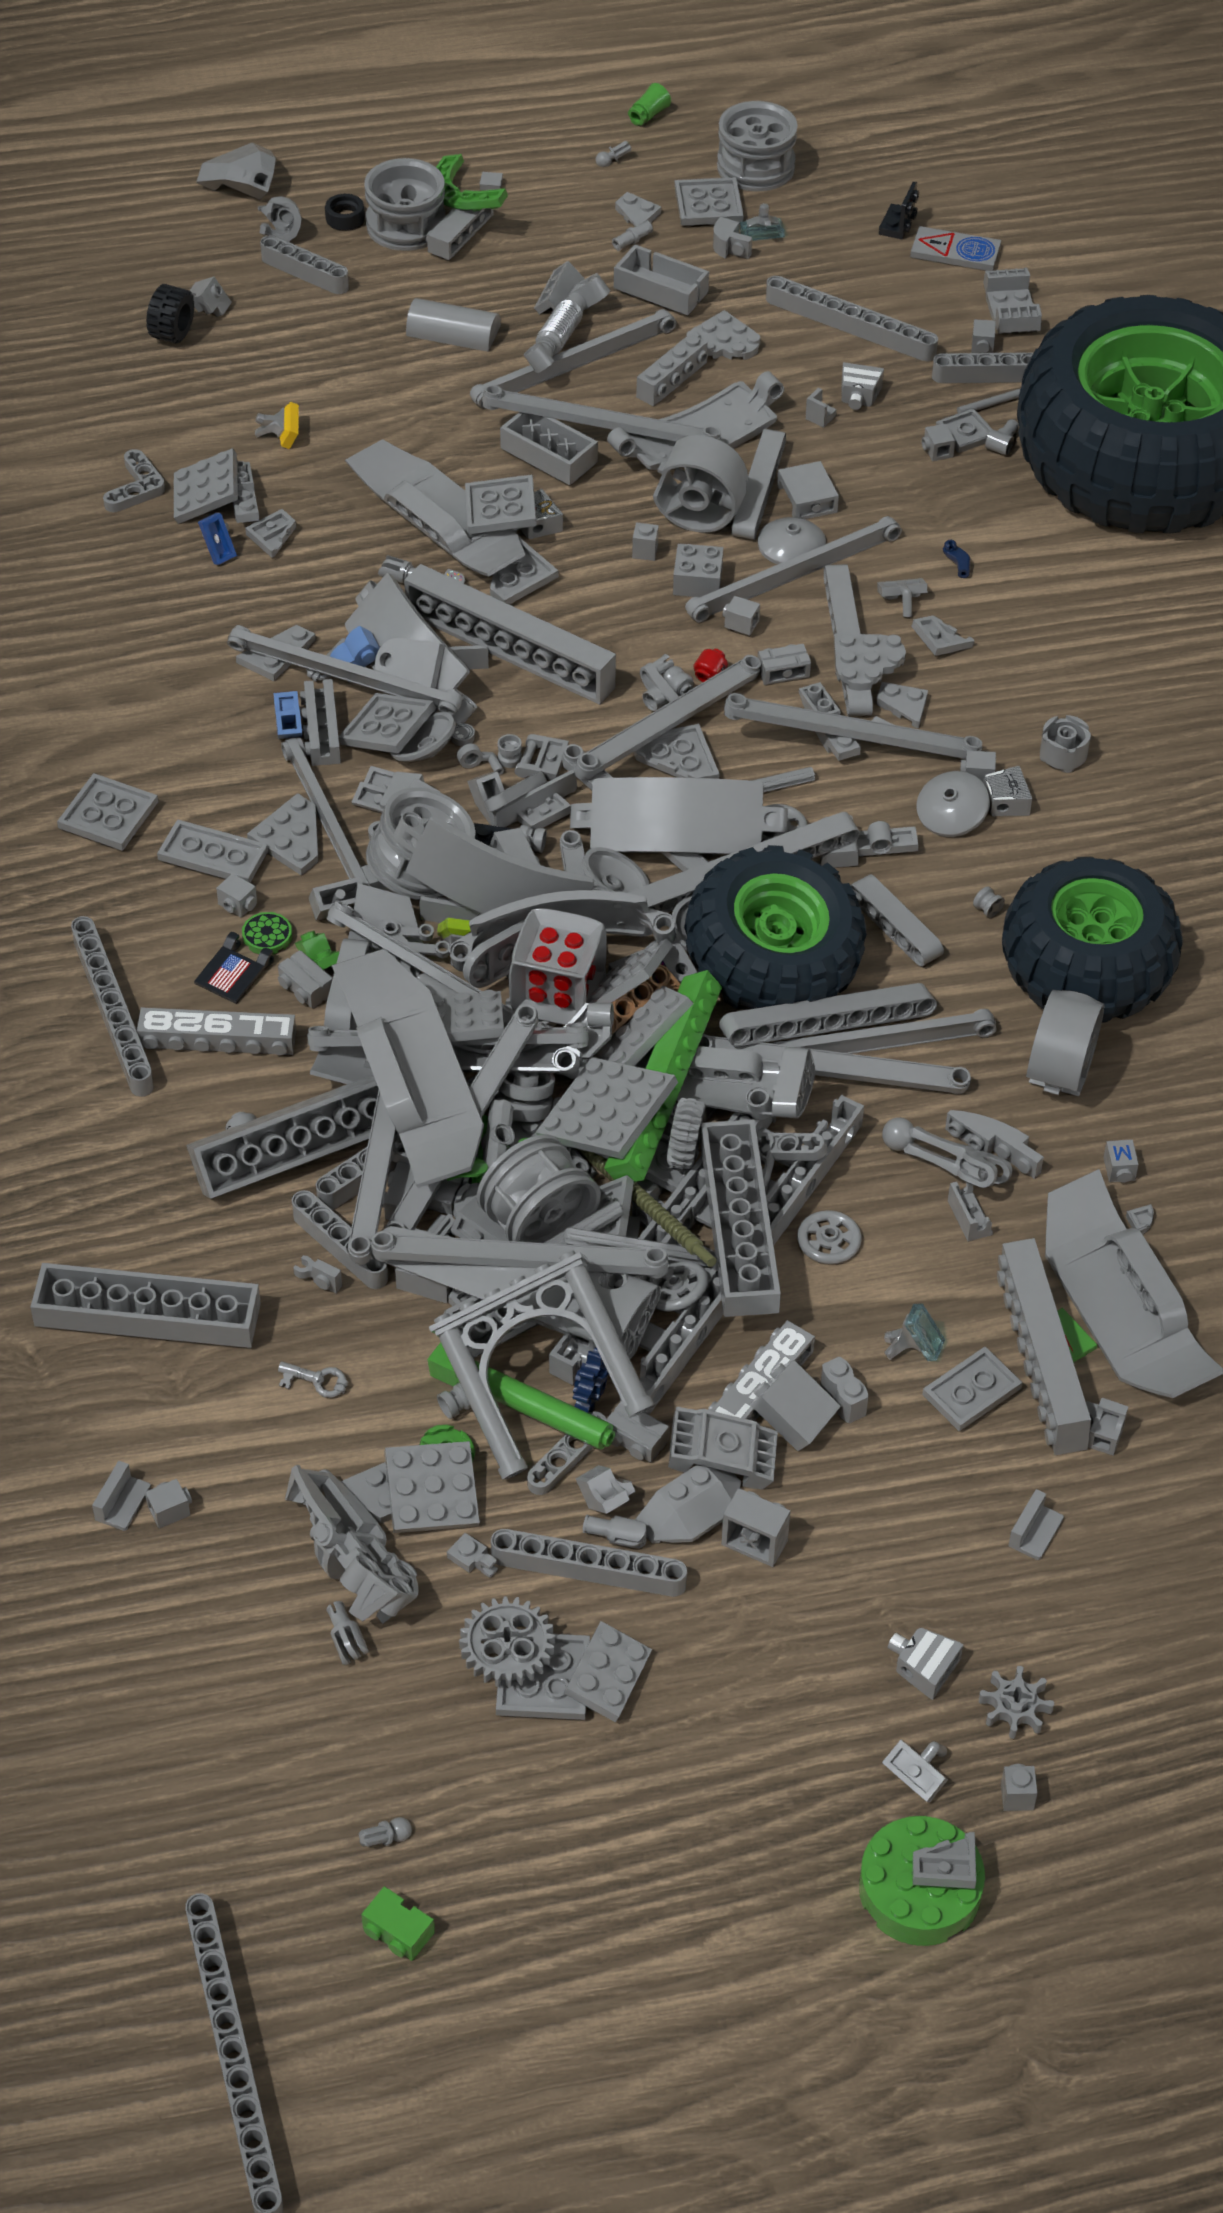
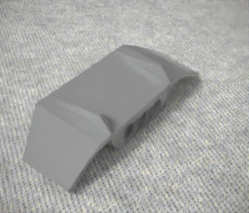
[345,439,525,576]
[310,883,425,1084]
[332,949,484,1188]
[1045,1169,1223,1398]

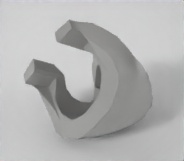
[258,196,301,242]

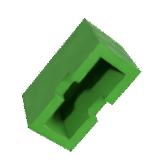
[361,1886,435,1961]

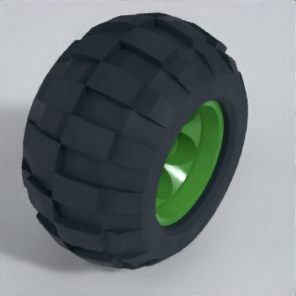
[1002,857,1183,1023]

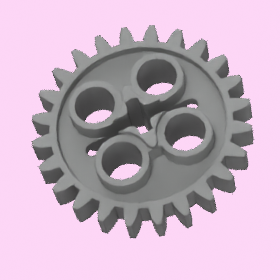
[459,1596,555,1688]

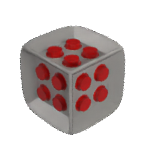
[509,908,607,1025]

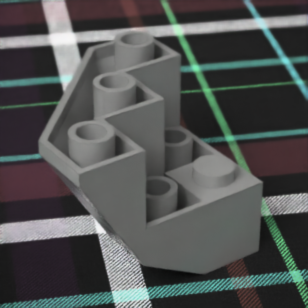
[196,142,276,200]

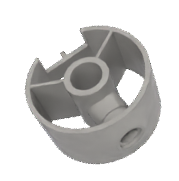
[653,435,748,532]
[1026,990,1105,1096]

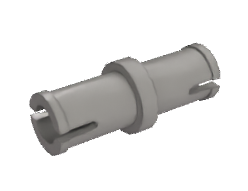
[612,221,653,251]

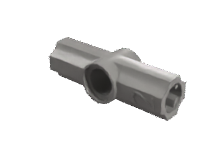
[481,1099,515,1169]

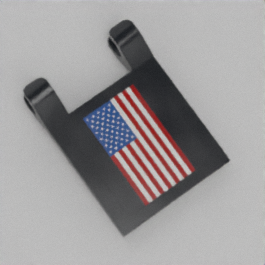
[194,932,274,1004]

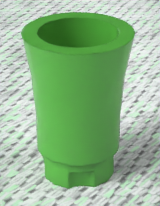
[628,83,671,126]

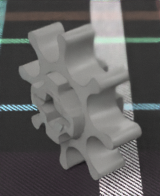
[978,1666,1054,1739]

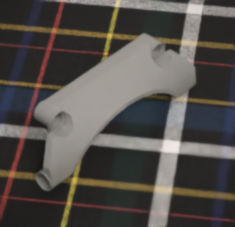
[452,1003,614,1075]

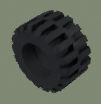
[146,284,194,344]

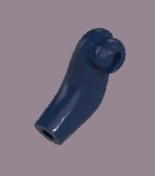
[943,540,970,578]

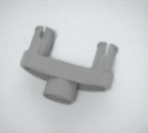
[640,654,679,711]

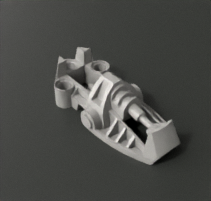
[285,1465,419,1624]

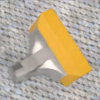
[255,402,299,449]

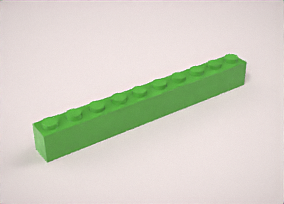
[604,970,722,1182]

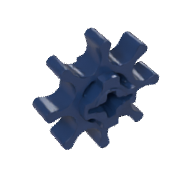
[573,1347,609,1413]

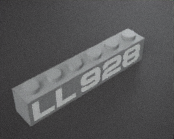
[137,1007,296,1055]
[708,1320,815,1421]

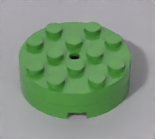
[859,1816,985,1946]

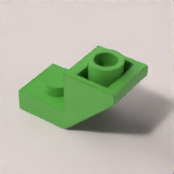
[295,930,339,969]

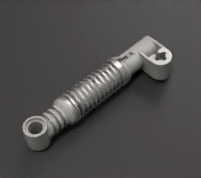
[524,273,610,373]

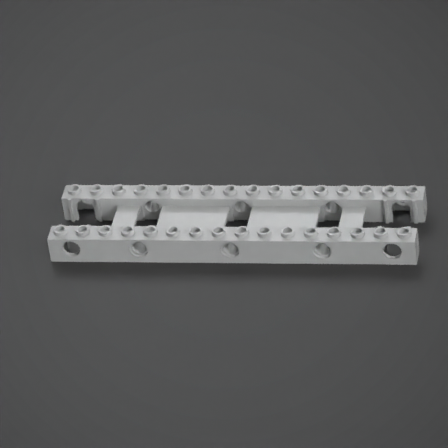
[549,1095,864,1415]

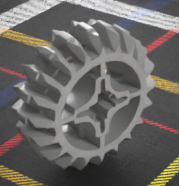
[667,1098,705,1169]

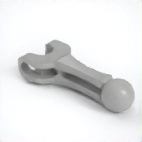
[882,1117,1012,1188]

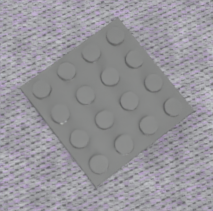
[536,1057,678,1159]

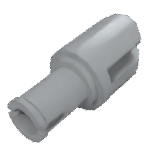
[378,555,416,584]
[583,1514,647,1549]
[326,1601,369,1665]

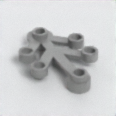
[378,919,450,974]

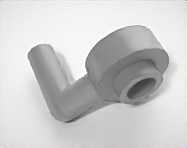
[457,744,504,775]

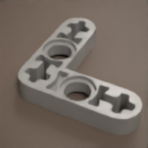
[103,449,165,512]
[757,1133,827,1193]

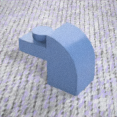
[273,691,302,739]

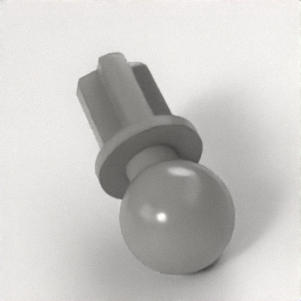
[596,141,632,167]
[359,1817,412,1847]

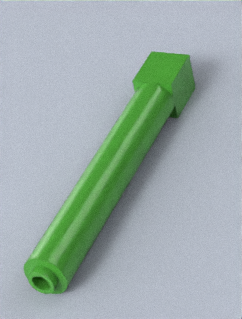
[427,1342,615,1450]

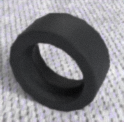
[325,193,365,231]

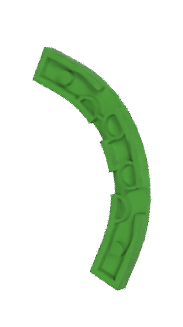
[436,154,508,211]

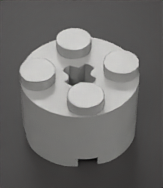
[1040,715,1091,773]

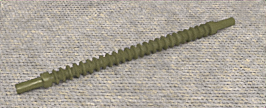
[578,1149,717,1267]

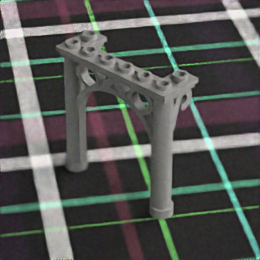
[429,1251,655,1480]

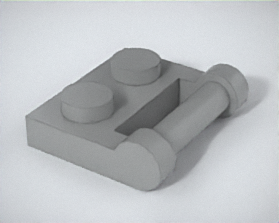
[514,734,569,780]

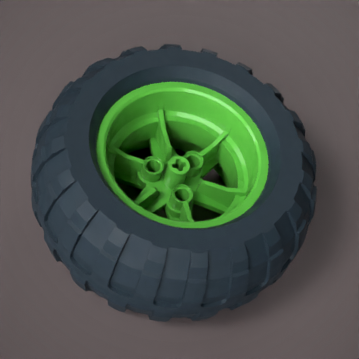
[1017,295,1223,534]

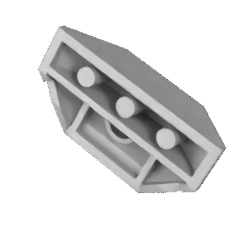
[635,1464,741,1543]

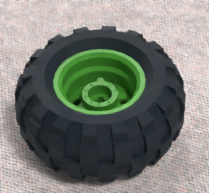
[684,845,867,1009]

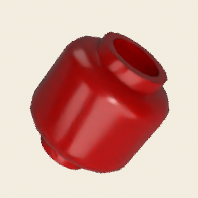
[693,648,728,683]

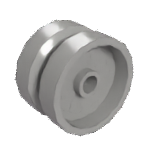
[495,1072,555,1122]

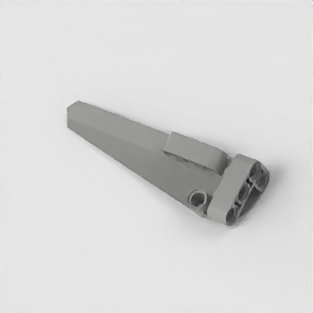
[554,1046,815,1120]
[372,1226,661,1359]

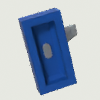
[198,513,237,565]

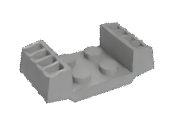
[983,268,1042,334]
[668,1407,778,1490]

